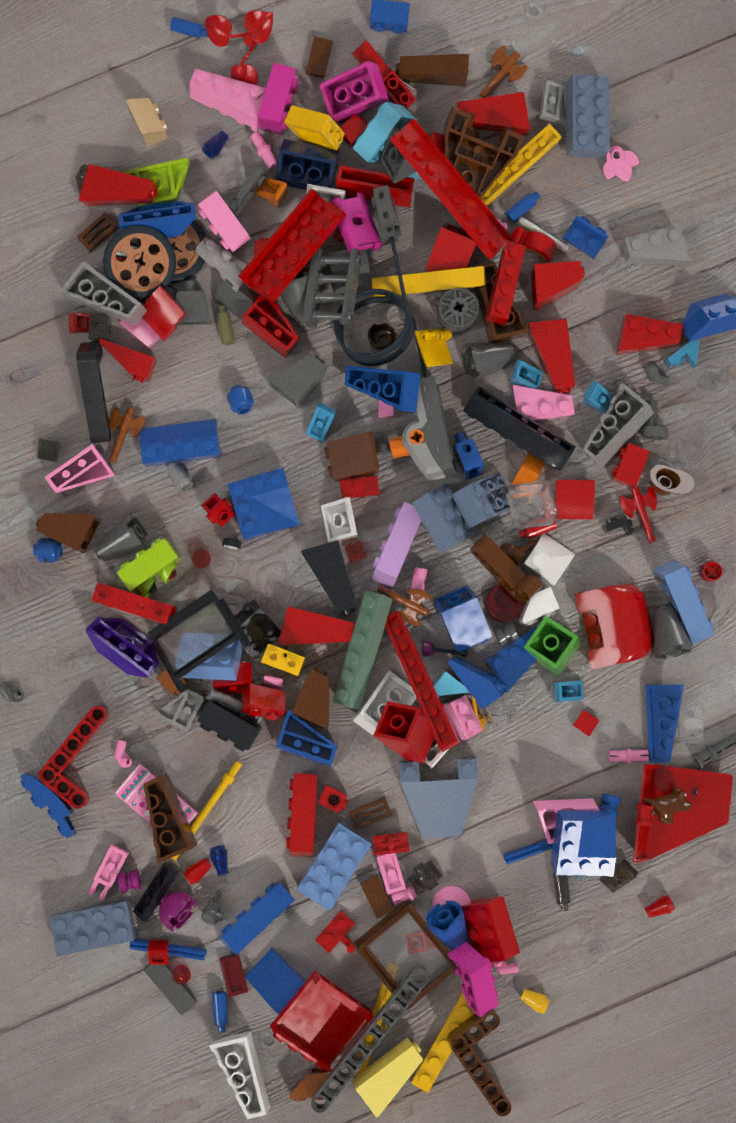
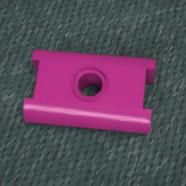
[331,193,383,255]

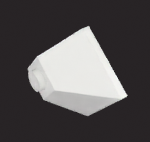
[522,534,575,586]

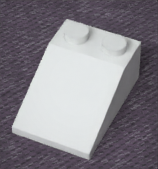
[353,671,417,735]

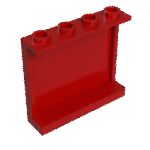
[270,970,375,1072]

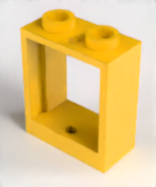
[284,105,345,150]
[261,644,306,676]

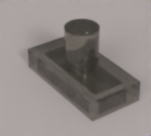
[599,859,639,893]

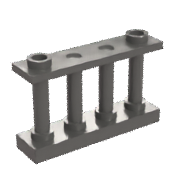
[302,248,363,329]

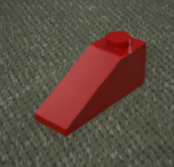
[99,339,157,383]

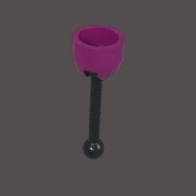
[421,641,468,657]

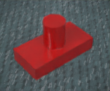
[339,475,380,499]

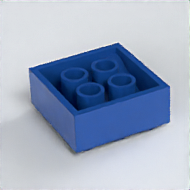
[228,468,300,541]
[551,810,616,876]

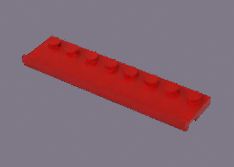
[390,119,512,260]

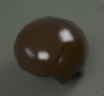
[368,323,397,351]

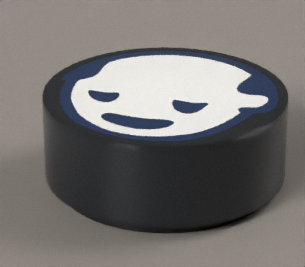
[222,538,242,550]

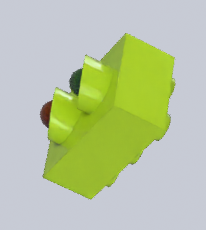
[116,538,182,598]

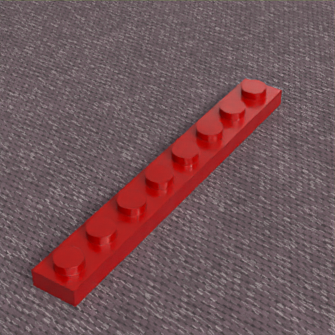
[385,610,460,752]

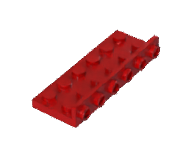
[238,189,346,304]

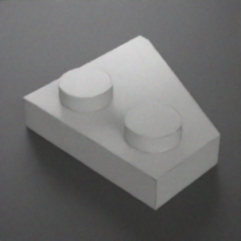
[539,80,567,126]

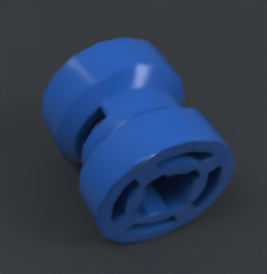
[599,793,621,817]

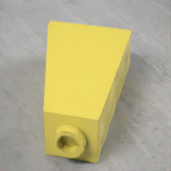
[351,1037,423,1118]

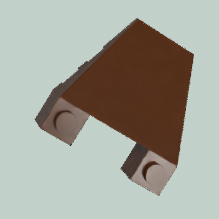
[443,106,525,199]

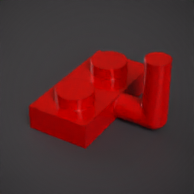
[315,910,355,953]

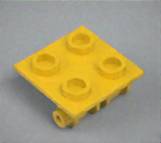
[414,328,453,367]

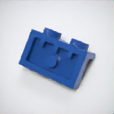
[563,216,609,259]

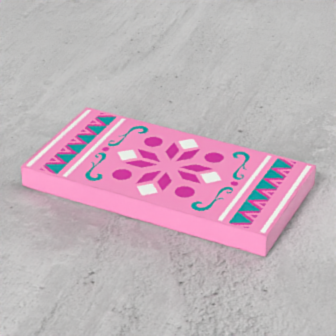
[115,763,199,824]

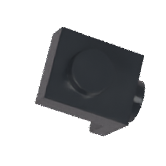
[602,516,634,536]

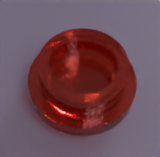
[192,549,211,569]
[172,964,191,985]

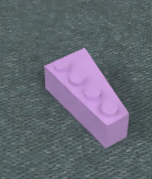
[372,502,421,589]

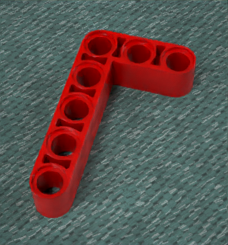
[39,705,109,809]

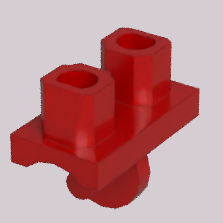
[372,832,409,856]

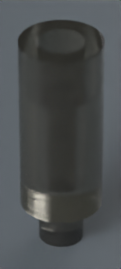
[553,872,571,911]

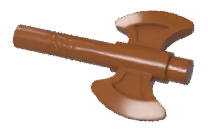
[479,45,527,98]
[109,407,145,463]
[377,584,431,626]

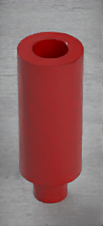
[518,516,558,539]

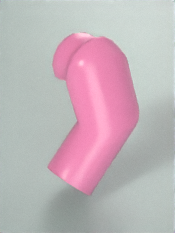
[491,961,519,975]

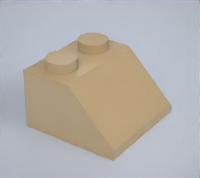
[126,98,168,147]

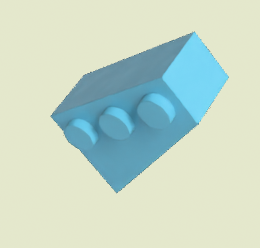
[353,102,418,164]

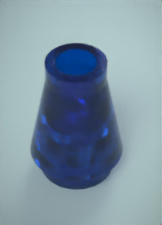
[202,131,229,159]
[209,845,229,876]

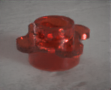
[345,541,367,563]

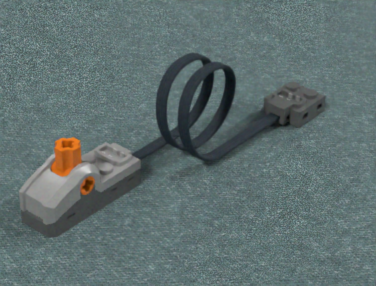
[334,185,457,482]

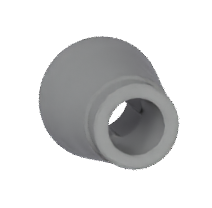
[167,462,193,492]

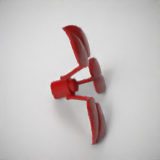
[205,10,273,85]

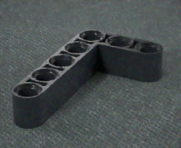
[76,341,111,443]

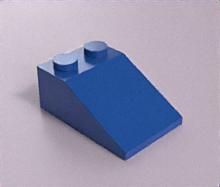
[447,656,506,709]
[245,948,306,1015]

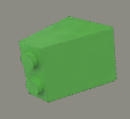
[524,616,580,677]

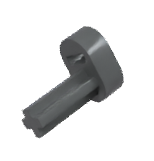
[642,399,669,440]

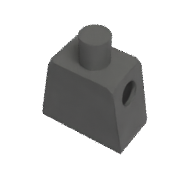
[175,281,211,326]

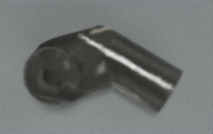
[75,164,88,193]

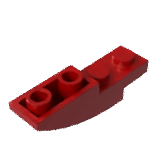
[351,40,417,109]

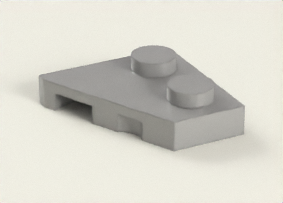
[154,689,205,732]

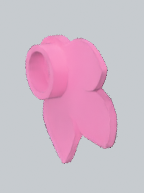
[603,146,639,182]

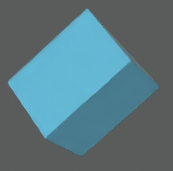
[434,671,468,696]

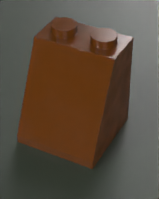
[324,431,379,482]
[36,513,101,553]
[291,667,330,729]

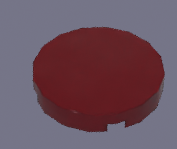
[485,585,524,622]

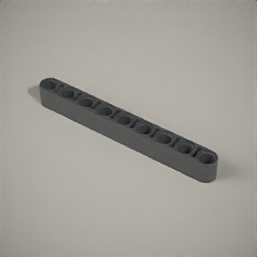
[311,965,428,1113]

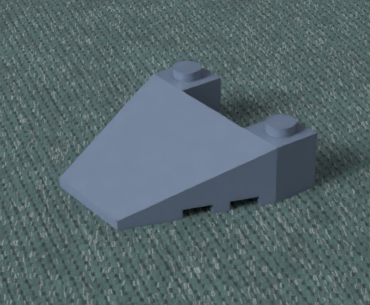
[399,757,478,838]

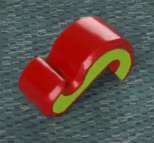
[509,227,557,262]

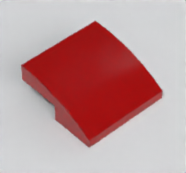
[142,286,187,341]
[555,480,595,520]

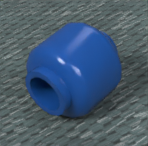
[227,385,254,415]
[33,538,63,563]

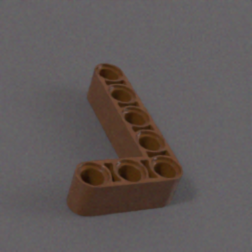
[447,1009,511,1117]

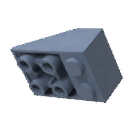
[452,472,517,529]

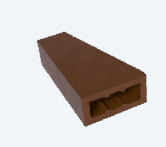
[395,54,469,87]

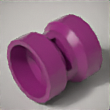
[117,869,141,893]

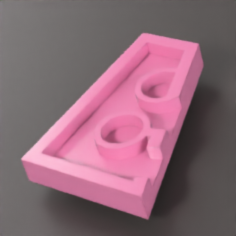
[512,385,575,421]

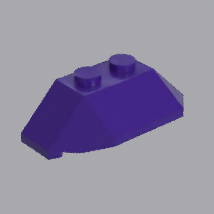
[85,616,159,678]

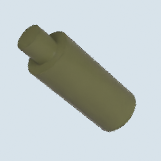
[216,306,235,345]

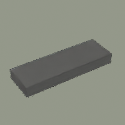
[144,965,197,1016]

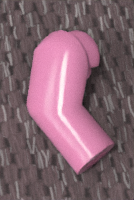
[114,740,132,768]

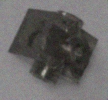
[407,860,443,894]

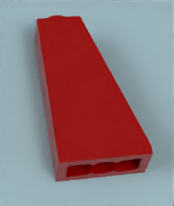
[456,92,530,135]
[78,164,158,206]
[528,319,575,394]
[278,607,355,645]

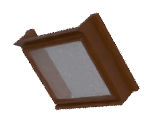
[354,900,457,1011]

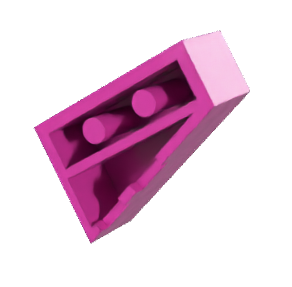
[448,942,499,1017]

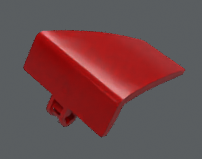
[633,764,733,863]

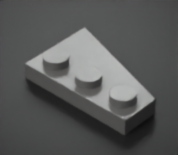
[195,237,248,292]

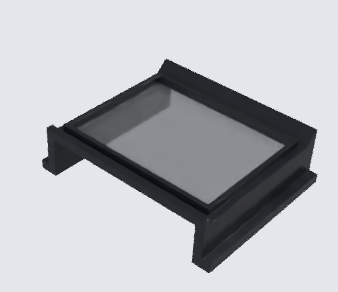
[147,589,251,692]

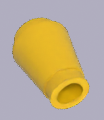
[520,989,550,1014]

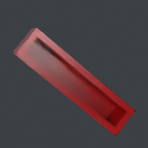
[336,165,415,208]
[485,241,526,325]

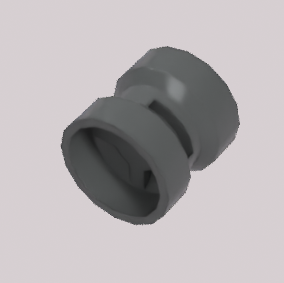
[494,621,519,646]

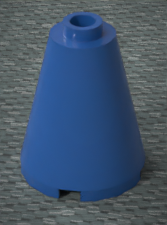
[426,900,470,951]

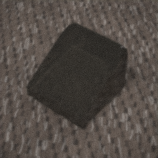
[38,439,60,462]

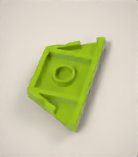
[122,158,190,206]

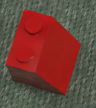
[425,222,477,272]
[530,261,585,311]
[373,701,434,764]

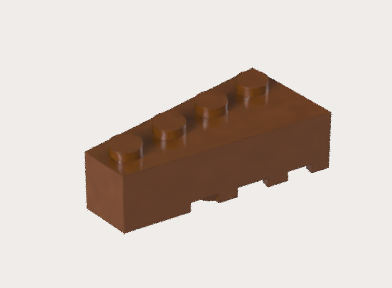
[475,262,530,343]

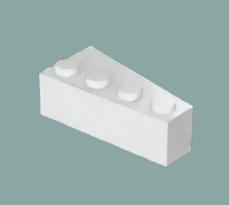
[209,1031,271,1119]

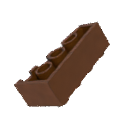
[143,773,197,864]

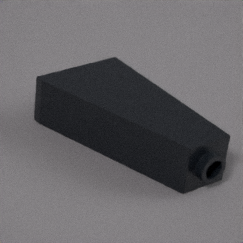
[301,540,357,615]

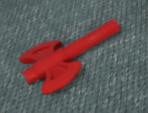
[620,486,657,543]

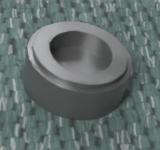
[375,443,392,455]

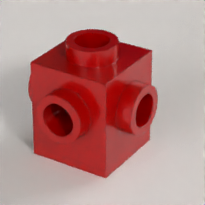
[201,493,235,527]

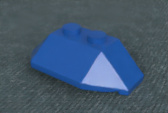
[119,201,196,239]
[682,294,736,341]

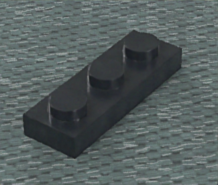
[133,862,178,923]

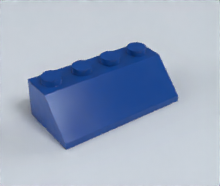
[140,419,221,467]

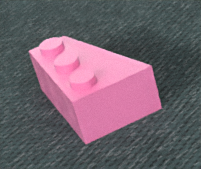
[195,191,251,252]
[45,444,116,493]
[533,798,599,844]

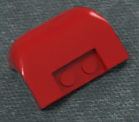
[575,583,654,669]

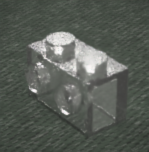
[675,703,704,743]

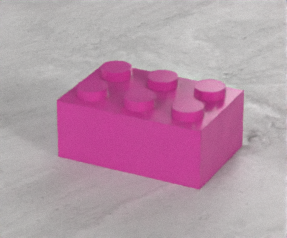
[320,61,389,123]
[257,63,299,135]

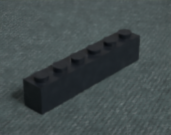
[463,386,576,471]

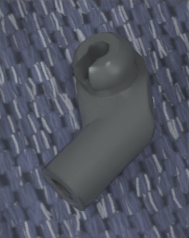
[645,361,669,386]
[0,682,24,702]

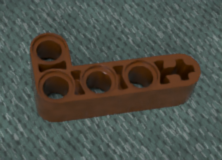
[470,535,542,603]

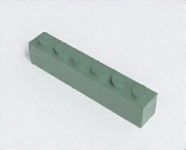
[333,591,393,710]

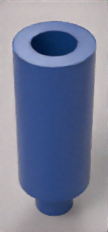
[170,17,208,38]
[505,191,540,223]
[212,991,228,1032]

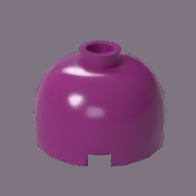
[159,891,197,932]

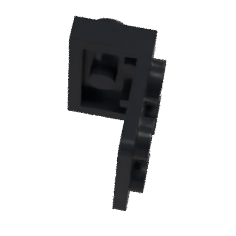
[225,600,281,657]

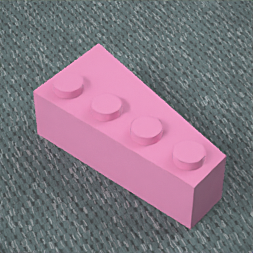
[190,69,266,132]

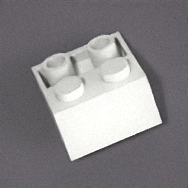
[519,587,560,626]

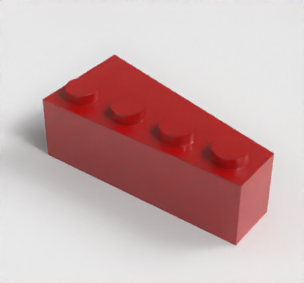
[286,773,318,858]

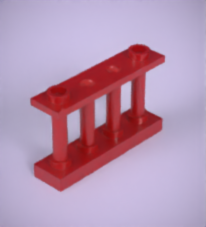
[91,582,178,625]

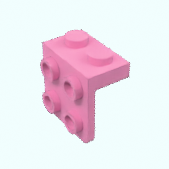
[443,695,483,741]

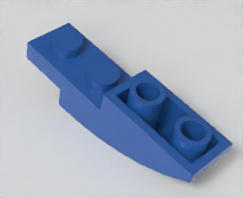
[20,773,77,838]

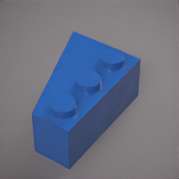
[276,710,337,767]

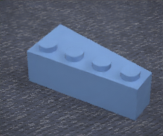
[653,560,714,645]

